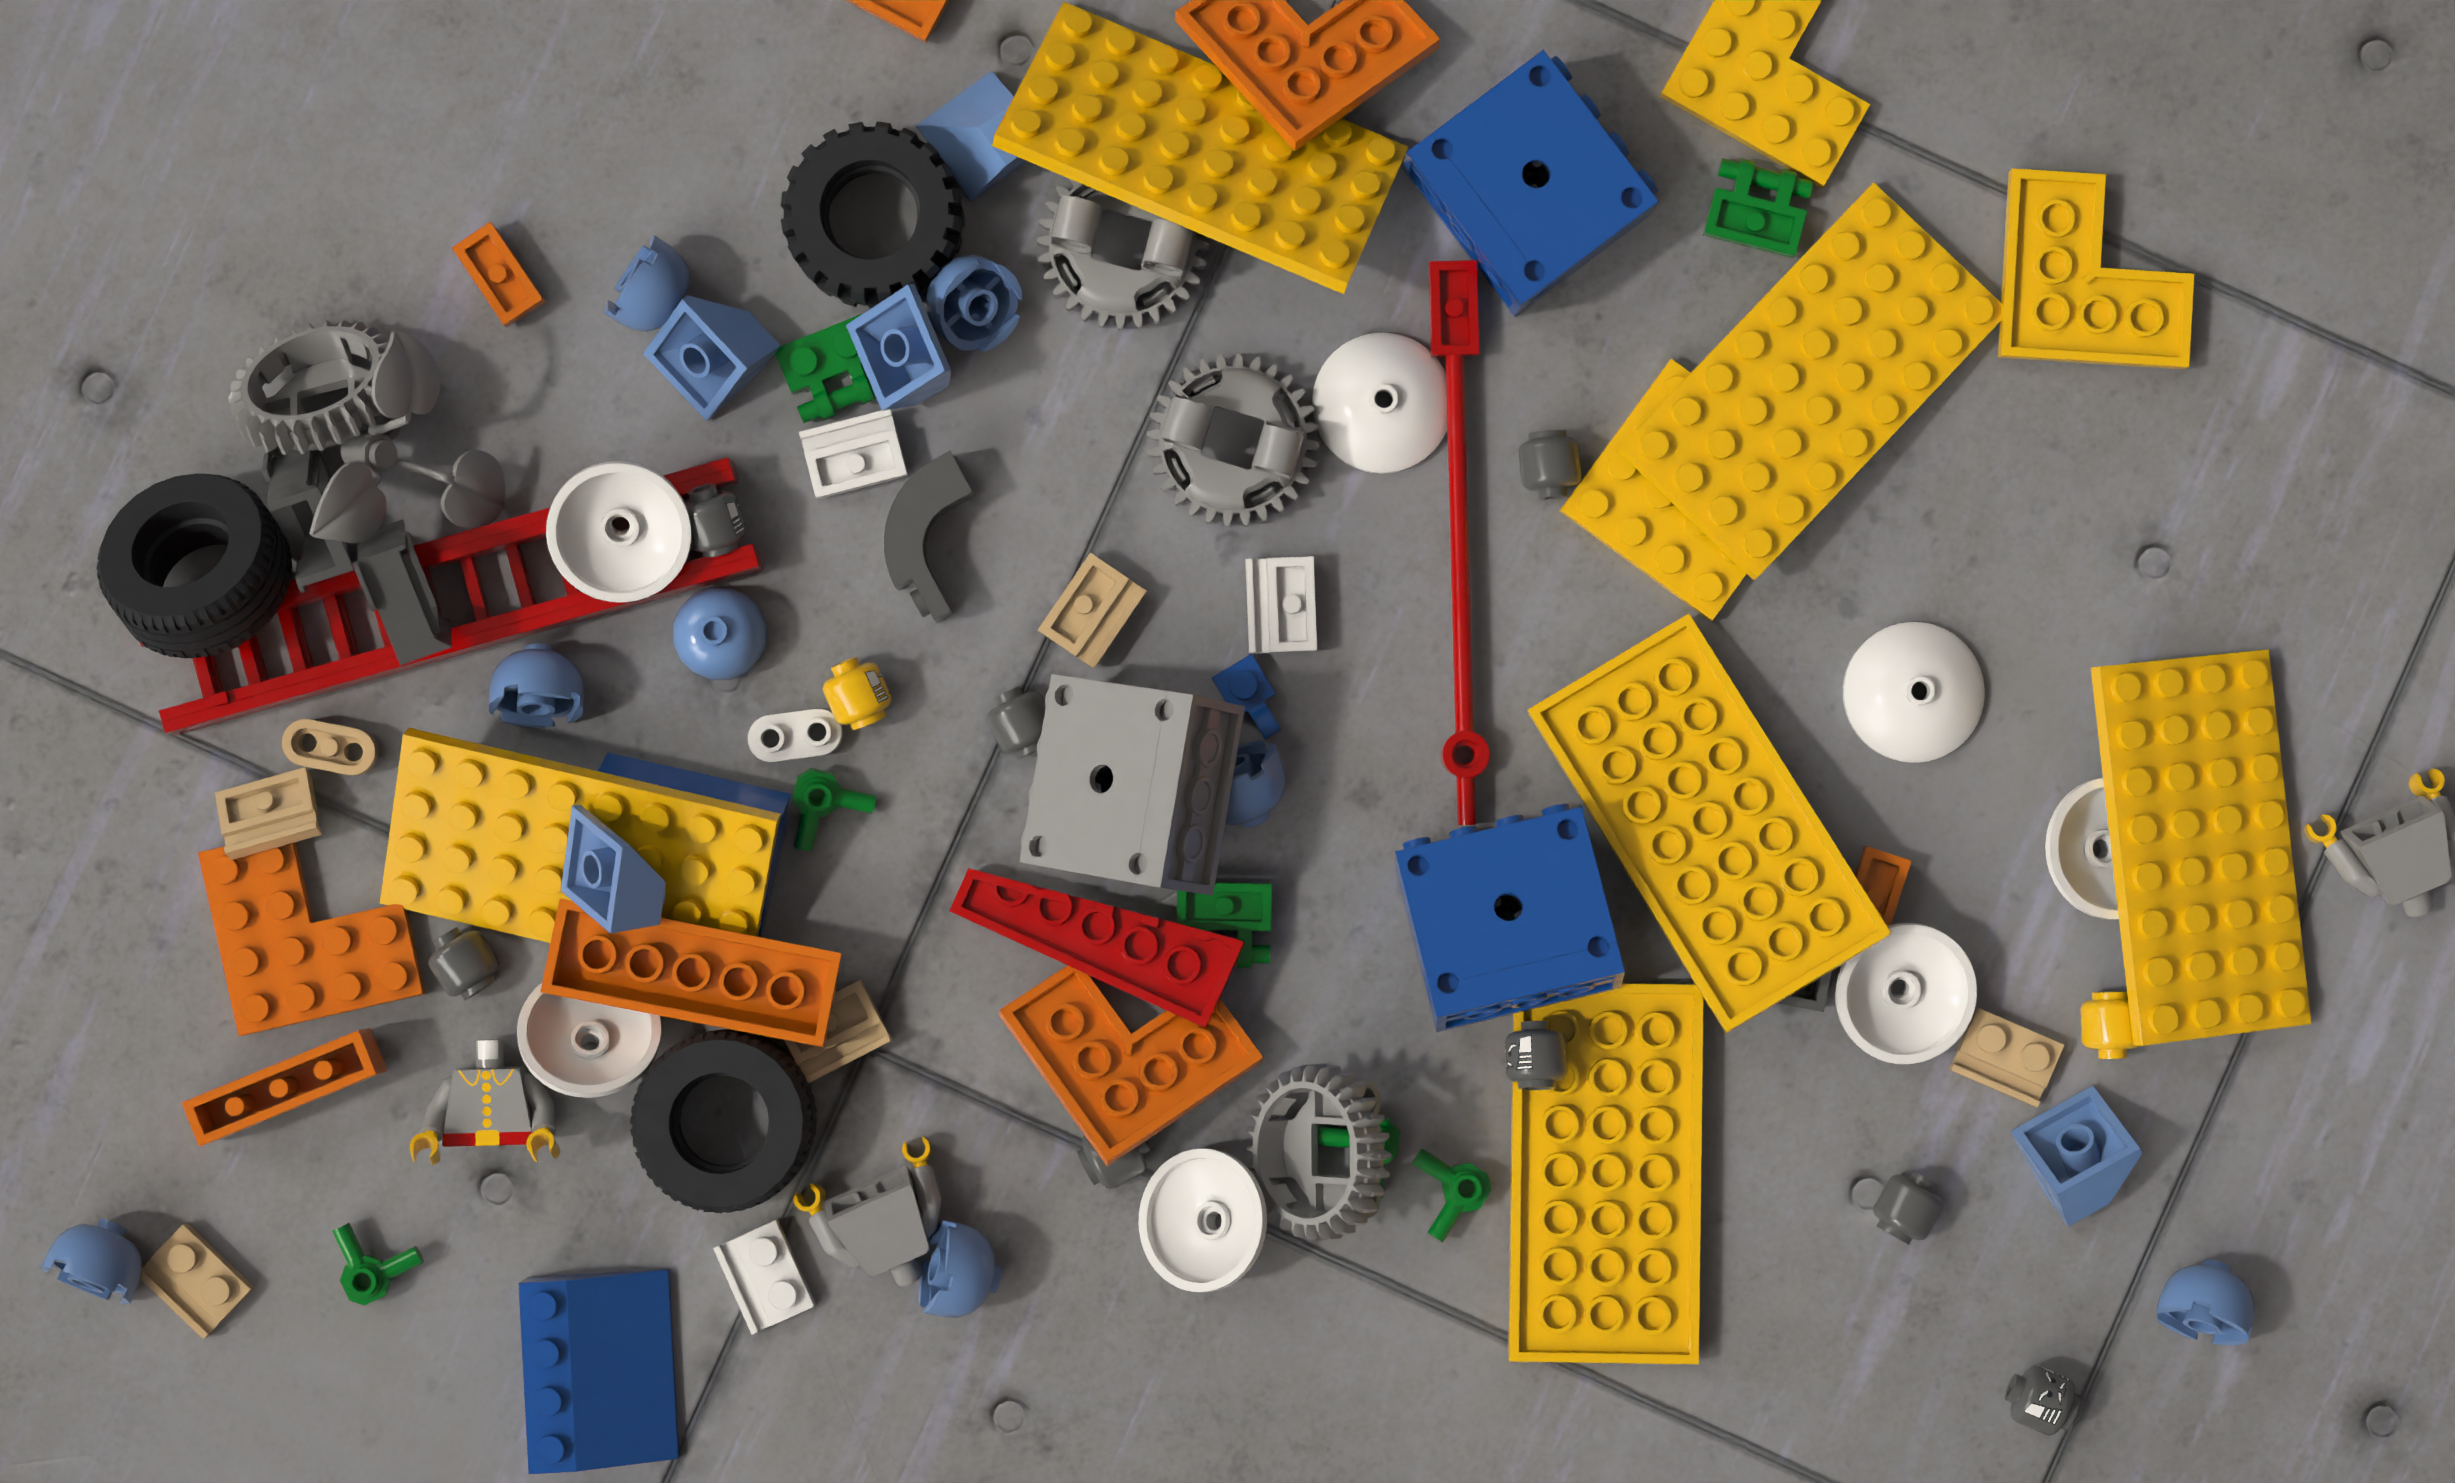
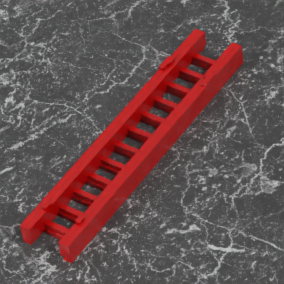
[140,457,764,735]

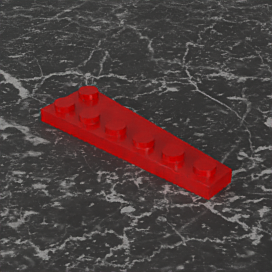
[949,868,1246,1028]

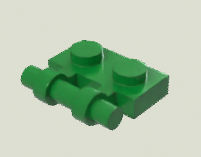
[1702,158,1813,258]
[775,314,875,423]
[1177,883,1272,968]

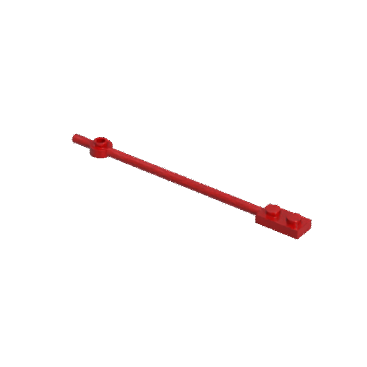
[1428,260,1490,825]

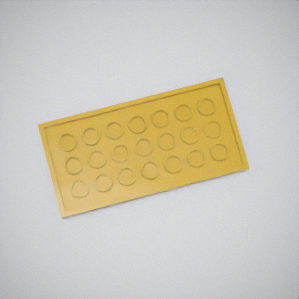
[992,1,1408,294]
[1617,182,2003,580]
[1527,613,1891,1034]
[2091,649,2311,1046]
[380,727,781,943]
[1508,983,1703,1364]

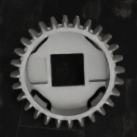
[1036,179,1209,331]
[228,320,401,457]
[1146,353,1320,527]
[1245,1063,1391,1241]

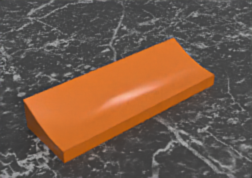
[540,898,843,1047]

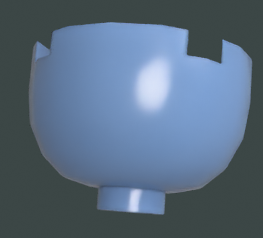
[603,235,691,332]
[926,255,1022,352]
[673,587,767,680]
[489,643,584,728]
[1225,740,1285,828]
[40,1219,142,1304]
[919,1220,1001,1318]
[2156,1260,2255,1346]

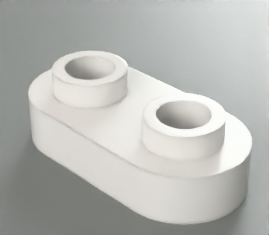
[748,709,843,762]

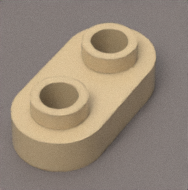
[282,719,379,776]

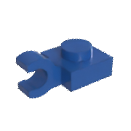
[1212,654,1281,740]

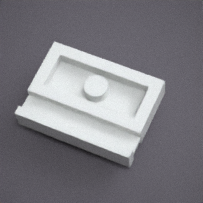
[799,409,908,499]
[1245,556,1317,654]
[713,1219,816,1335]

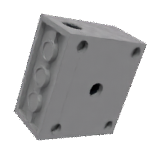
[1019,674,1245,896]

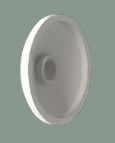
[1312,333,1447,474]
[546,461,691,602]
[1843,622,1985,763]
[2045,778,2119,919]
[1835,923,1977,1064]
[517,983,661,1098]
[1138,1149,1267,1292]

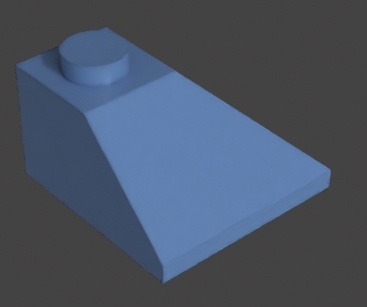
[916,71,1028,202]
[846,284,951,411]
[643,296,781,421]
[561,805,666,934]
[2011,1086,2142,1227]

